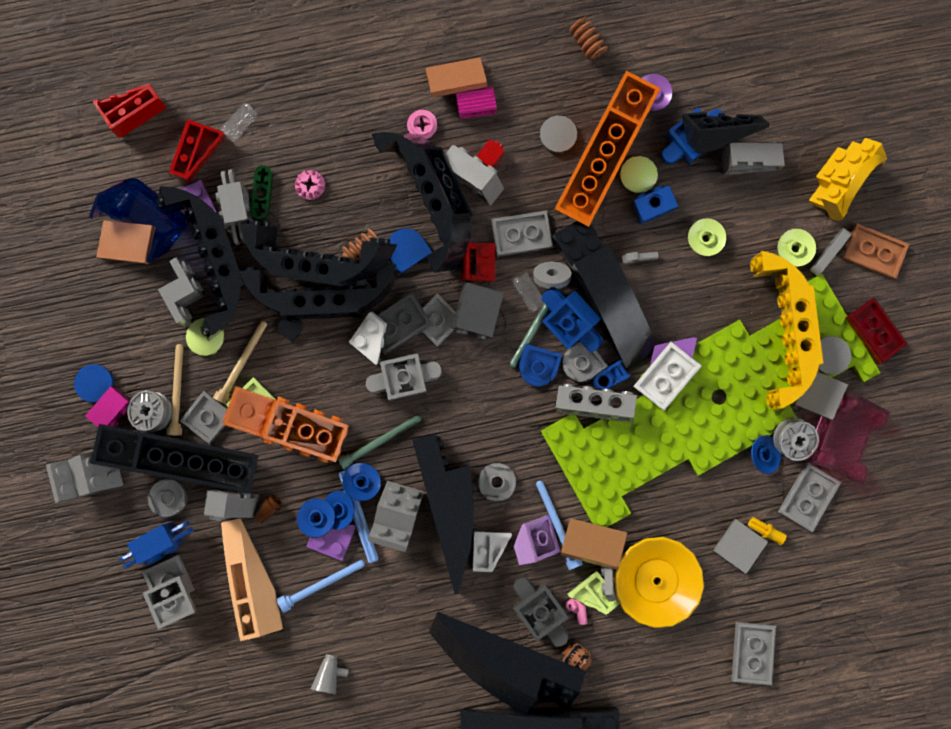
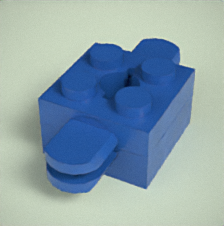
[661,107,723,166]
[542,287,603,352]
[119,521,194,569]

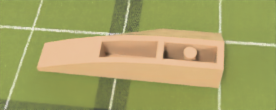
[221,518,283,641]

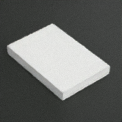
[634,341,702,410]

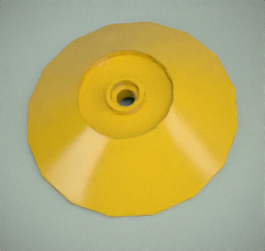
[614,537,704,628]

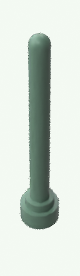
[510,287,564,368]
[337,415,421,471]

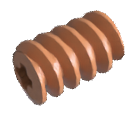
[569,17,608,60]
[342,229,378,259]

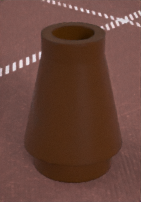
[254,495,283,523]

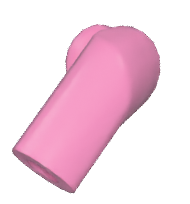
[566,599,588,625]

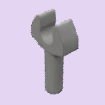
[622,252,658,264]

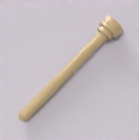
[213,321,267,404]
[166,344,183,436]

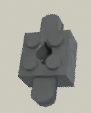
[513,577,569,647]

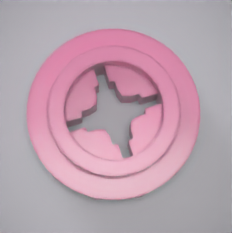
[407,110,437,139]
[295,170,325,200]

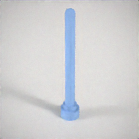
[536,481,583,570]
[277,560,365,613]

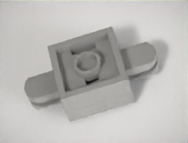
[216,169,254,245]
[366,353,442,401]

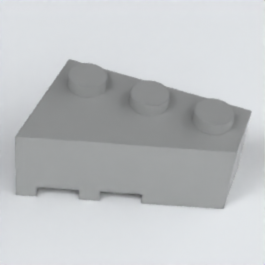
[721,141,785,175]
[445,145,504,206]
[204,489,259,521]

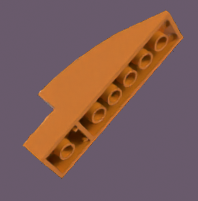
[554,71,661,227]

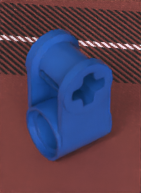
[593,360,631,391]

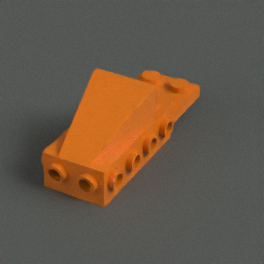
[222,386,349,463]

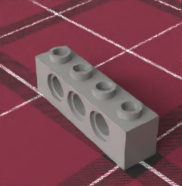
[556,384,637,423]

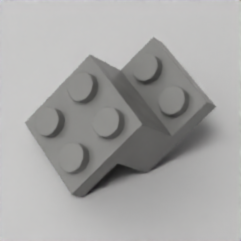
[158,258,204,328]
[46,453,123,503]
[368,481,424,552]
[142,555,197,629]

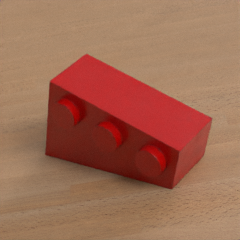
[93,84,167,139]
[168,119,226,183]

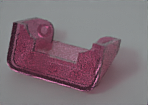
[807,393,890,484]

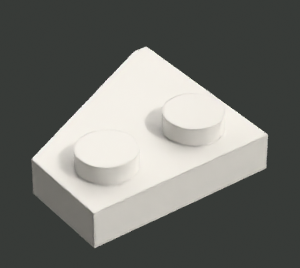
[349,312,387,365]
[473,531,512,572]

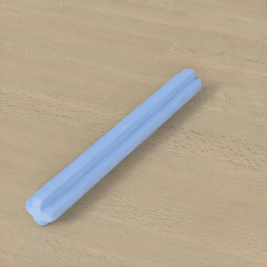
[339,470,379,563]

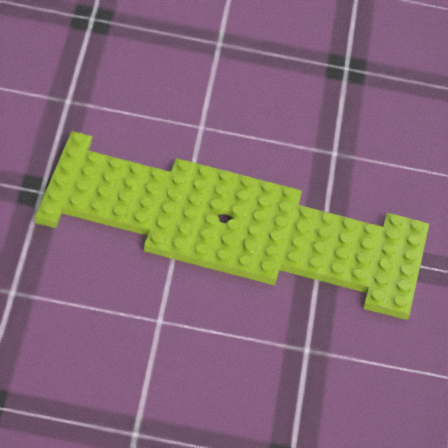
[541,274,880,527]

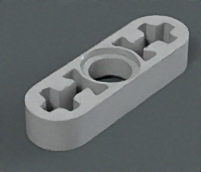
[810,228,851,276]

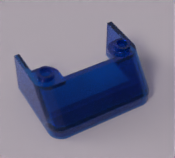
[89,178,189,263]

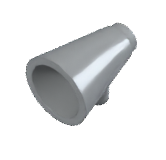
[310,654,349,694]

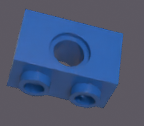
[632,185,678,225]

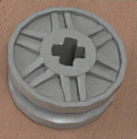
[127,390,173,432]
[773,417,819,461]

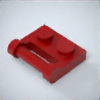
[461,243,495,282]

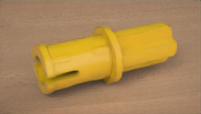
[748,517,787,545]

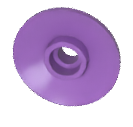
[642,74,672,111]

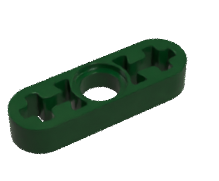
[251,165,273,221]

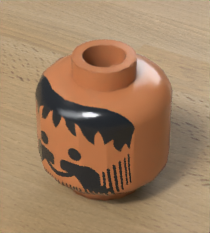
[562,643,592,670]

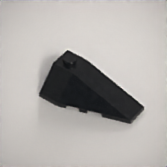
[682,112,770,153]

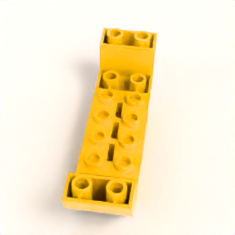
[750,251,823,410]

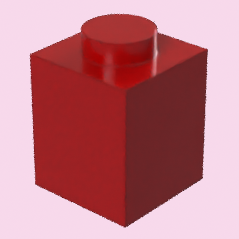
[476,139,505,168]

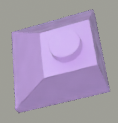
[514,515,561,565]

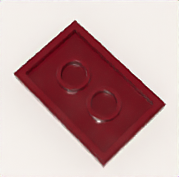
[845,298,908,365]

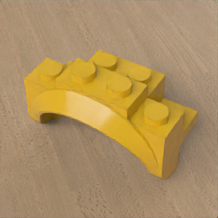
[809,138,887,221]

